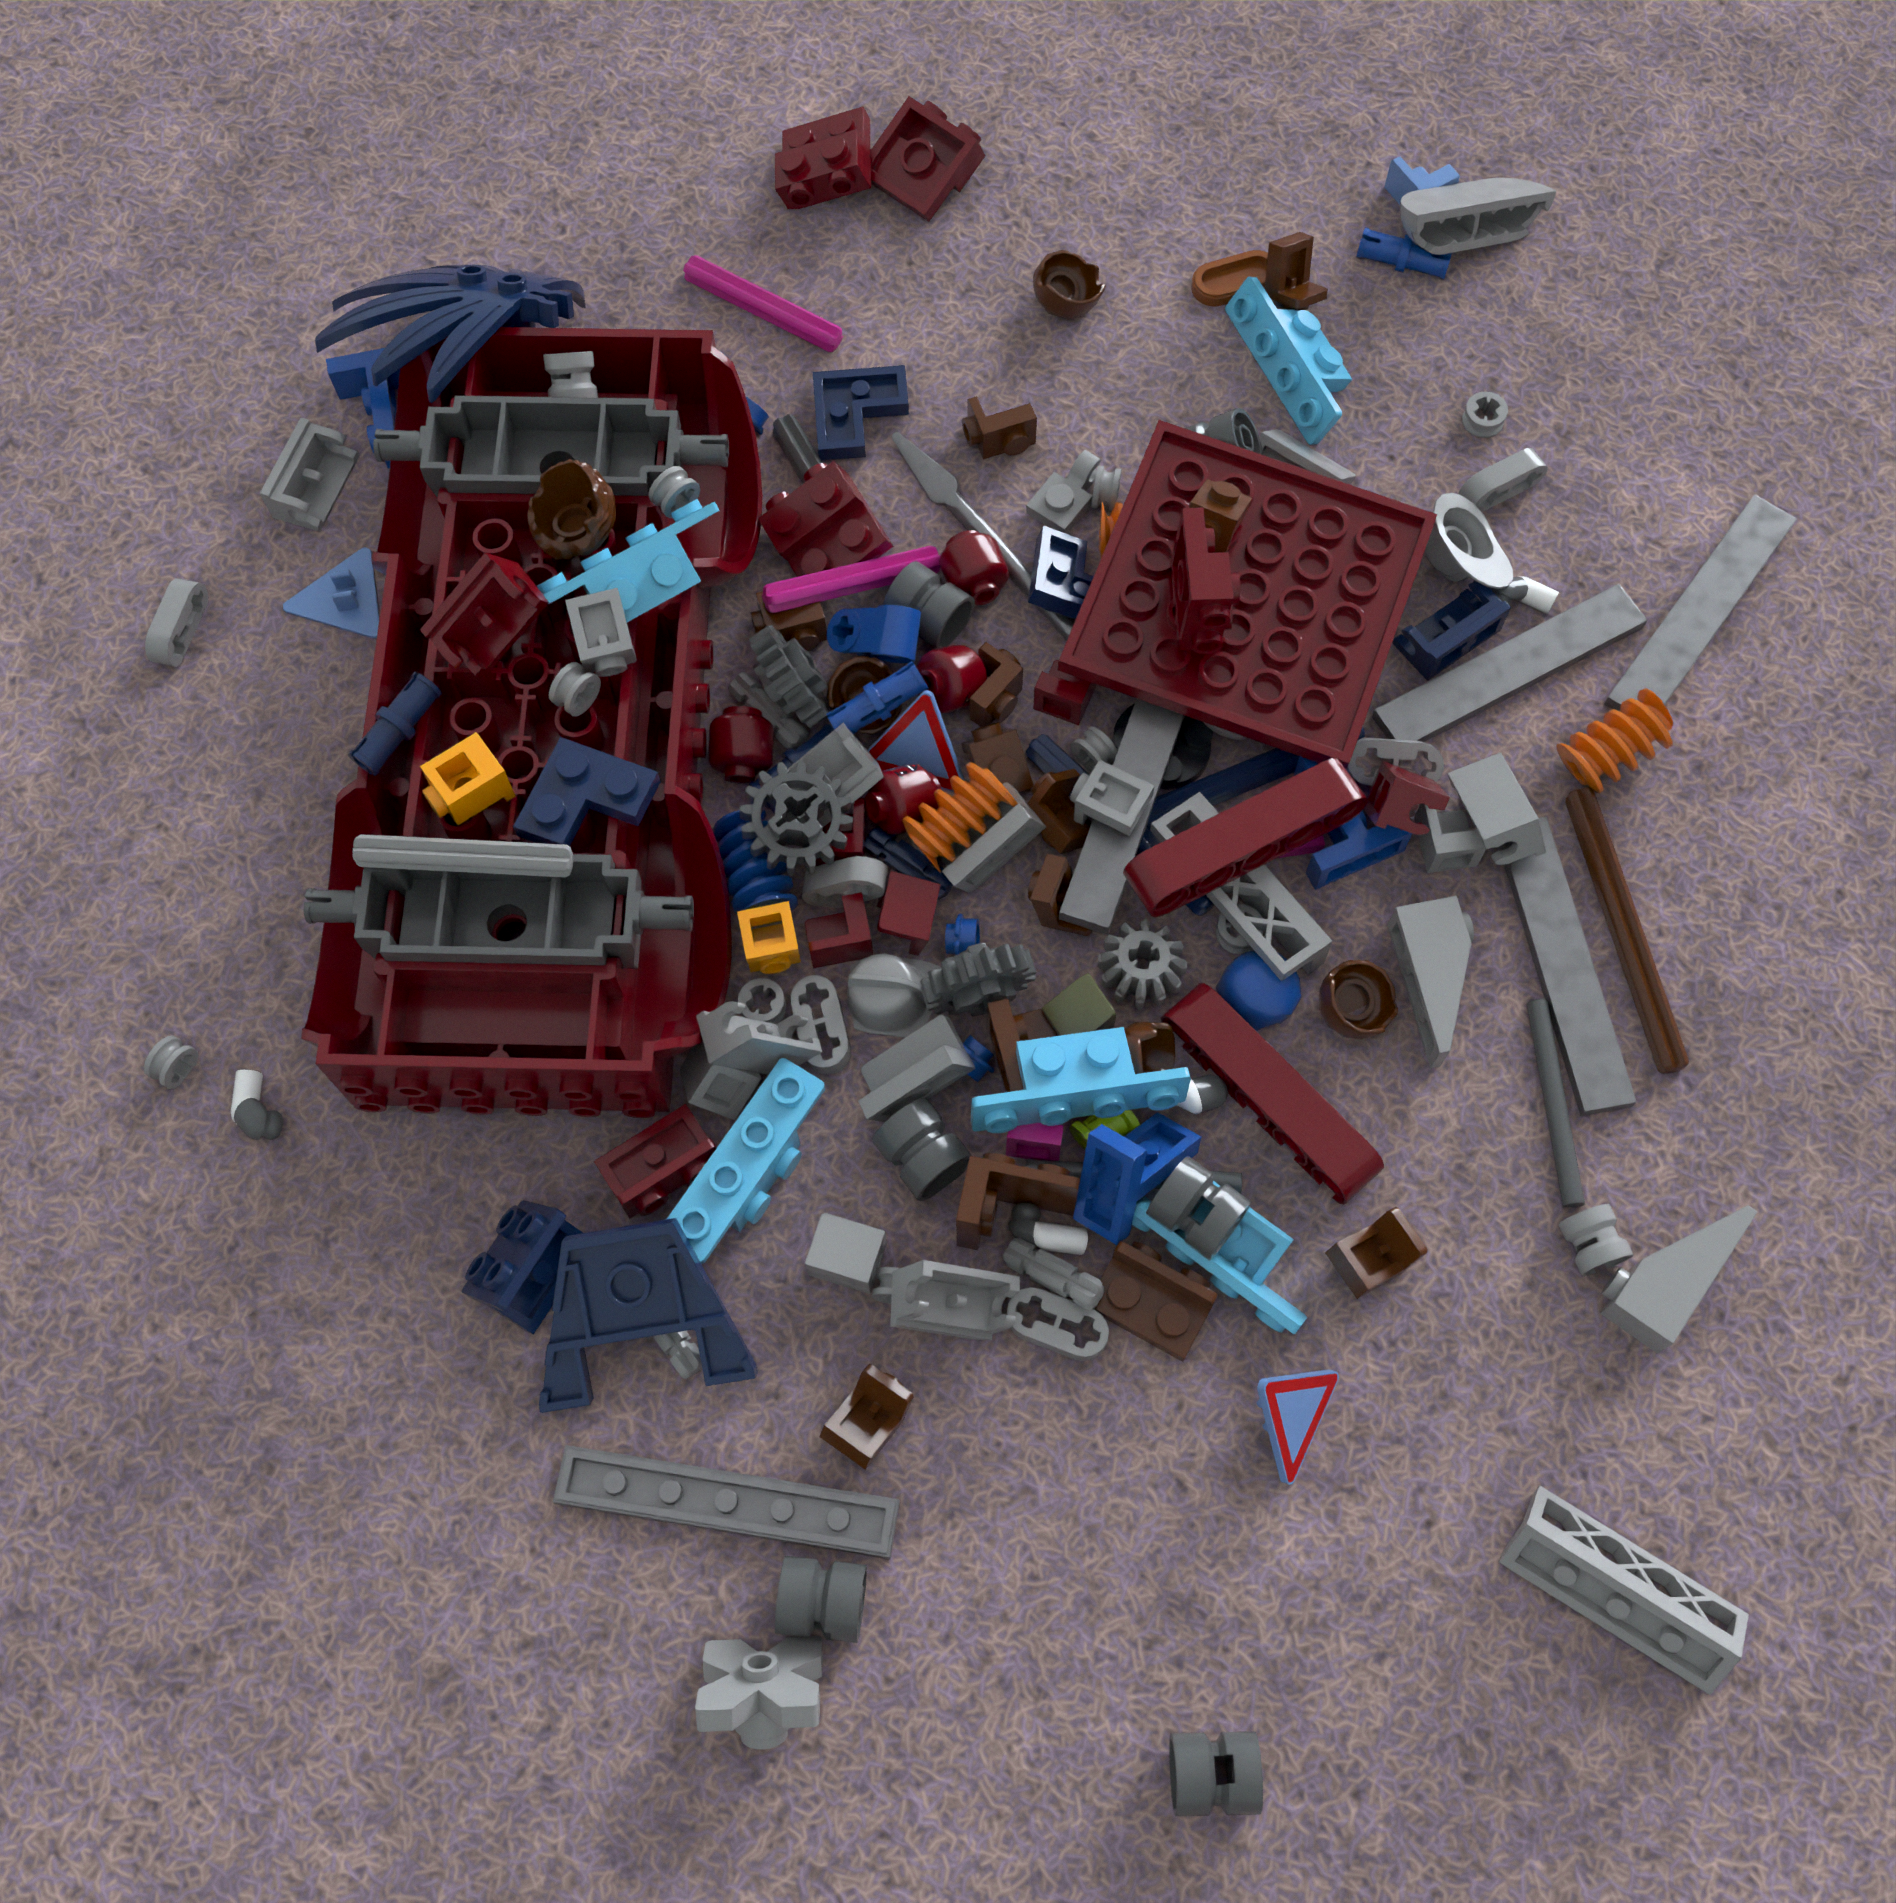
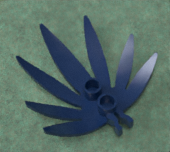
[315,265,586,403]

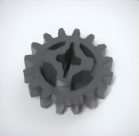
[749,625,830,728]
[739,760,853,876]
[920,943,1037,1017]

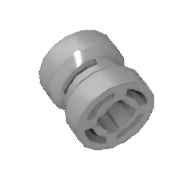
[543,351,598,398]
[1558,1204,1634,1276]

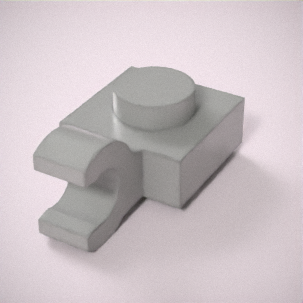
[1026,450,1101,534]

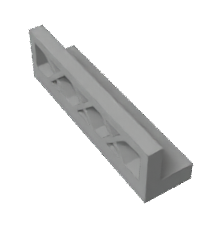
[1150,792,1332,981]
[1499,1485,1749,1695]

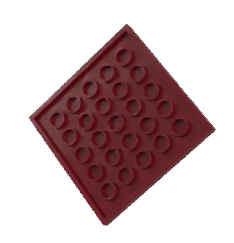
[1057,420,1437,770]

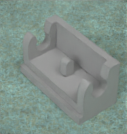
[260,418,359,532]
[787,723,884,827]
[1448,752,1546,865]
[696,1001,822,1075]
[890,1260,1020,1341]

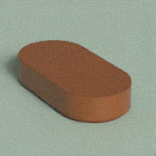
[1191,250,1268,307]

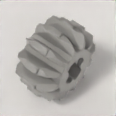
[1097,918,1187,1010]

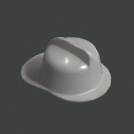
[1424,493,1513,589]
[847,953,941,1038]

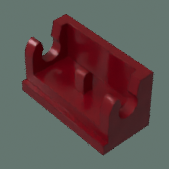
[420,553,549,678]
[1364,761,1450,835]

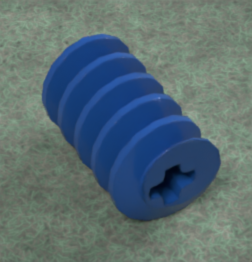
[712,810,799,914]

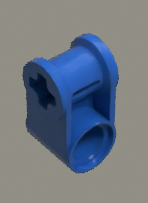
[827,605,921,664]

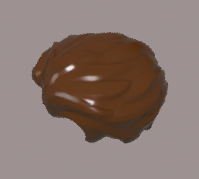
[527,459,616,560]

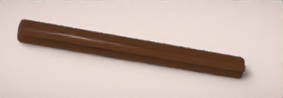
[1565,787,1689,1074]

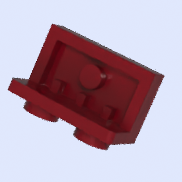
[594,1103,717,1219]

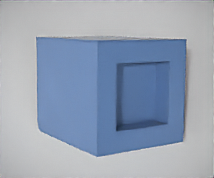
[1384,156,1460,205]

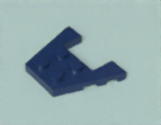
[539,1218,758,1413]

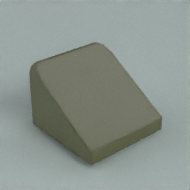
[1042,973,1116,1036]

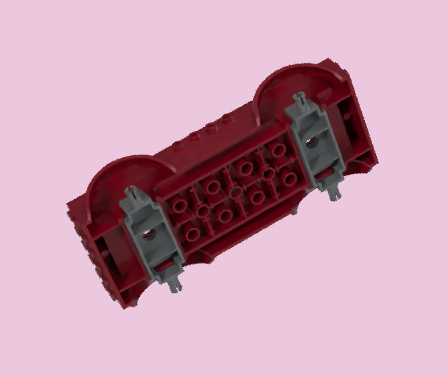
[301,327,763,1118]

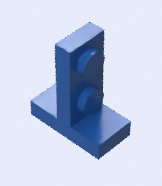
[326,348,400,468]
[1294,756,1412,890]
[1073,1112,1201,1245]

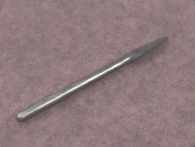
[892,432,1075,641]

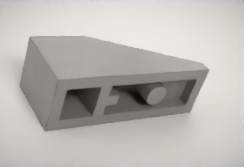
[1387,896,1474,1068]
[1600,1205,1758,1354]

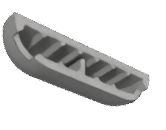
[1400,178,1556,255]

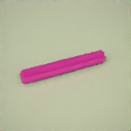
[683,255,843,352]
[762,545,940,613]

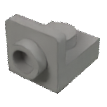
[565,588,637,677]
[1070,759,1155,836]

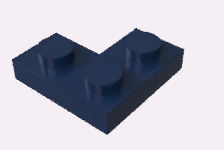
[813,365,909,461]
[1028,526,1094,619]
[513,737,661,846]

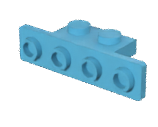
[1225,277,1352,445]
[537,499,720,622]
[971,1027,1191,1133]
[666,1058,825,1264]
[1132,1181,1307,1334]

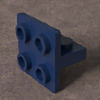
[462,1200,583,1335]

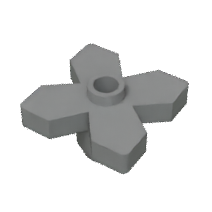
[695,1636,823,1749]

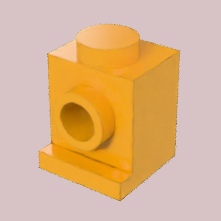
[420,732,515,825]
[737,901,801,974]

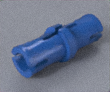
[1356,227,1452,280]
[826,661,929,734]

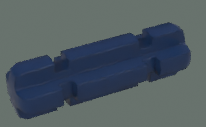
[865,826,953,900]

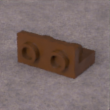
[1094,1241,1218,1362]

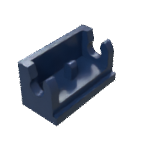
[1392,581,1511,681]

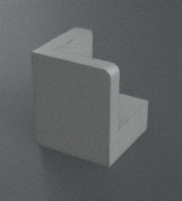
[1414,804,1486,873]
[680,1041,761,1120]
[804,1213,887,1294]

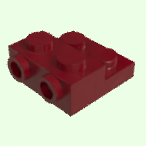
[871,96,986,222]
[775,106,871,209]
[758,461,894,577]
[1170,507,1241,654]

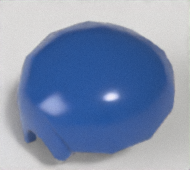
[1216,950,1302,1031]

